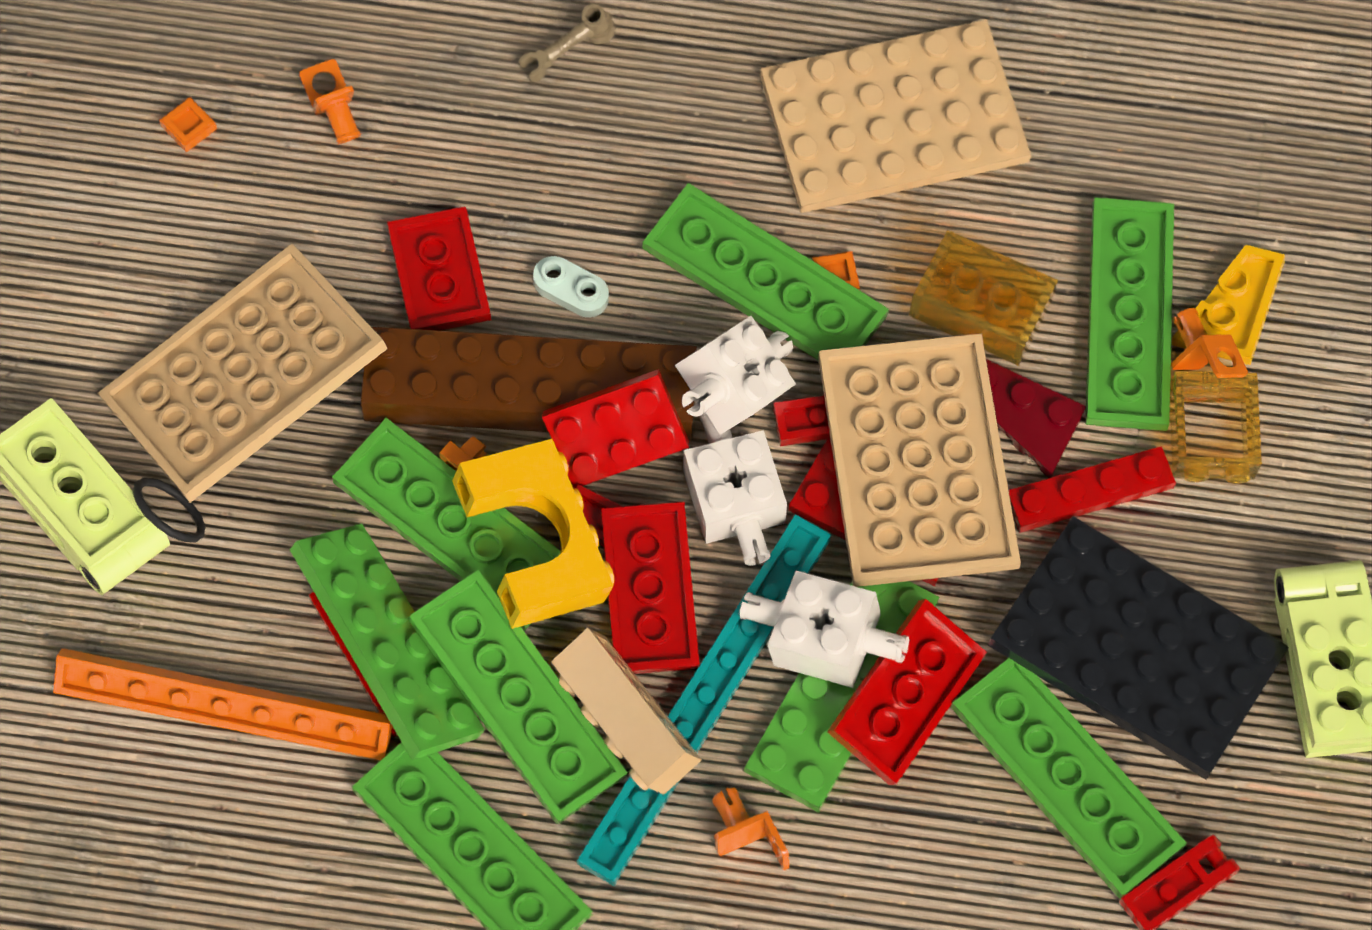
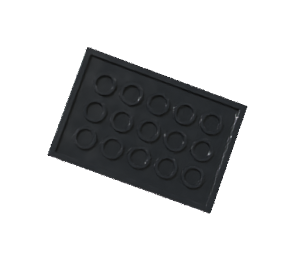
[988,516,1289,780]

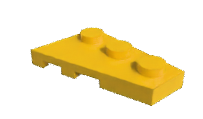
[1172,245,1285,365]

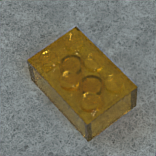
[909,230,1058,366]

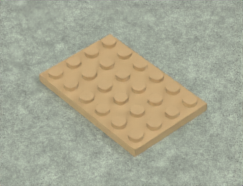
[760,19,1031,213]
[98,244,388,503]
[818,334,1021,587]

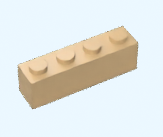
[551,628,702,794]

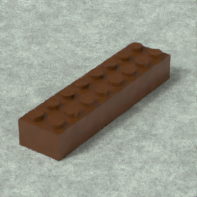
[361,327,697,441]

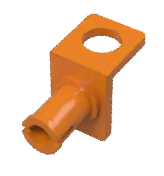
[299,59,361,144]
[1171,308,1248,378]
[712,788,790,871]

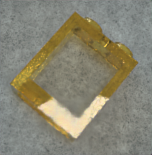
[1170,371,1262,484]

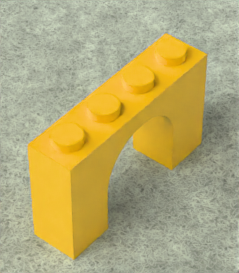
[452,439,614,629]

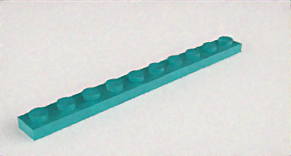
[577,514,831,886]

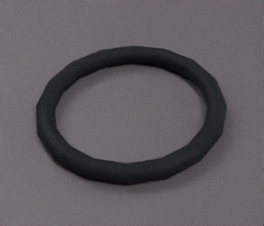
[133,477,206,543]

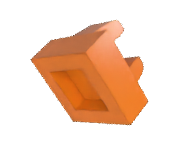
[439,436,487,471]

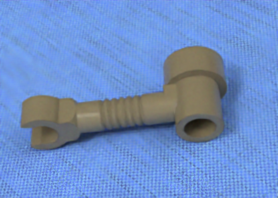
[519,4,616,82]

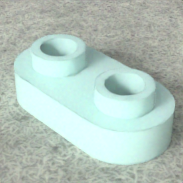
[533,256,609,318]

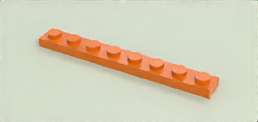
[53,648,392,760]

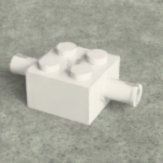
[675,315,796,435]
[683,412,787,565]
[740,571,909,688]

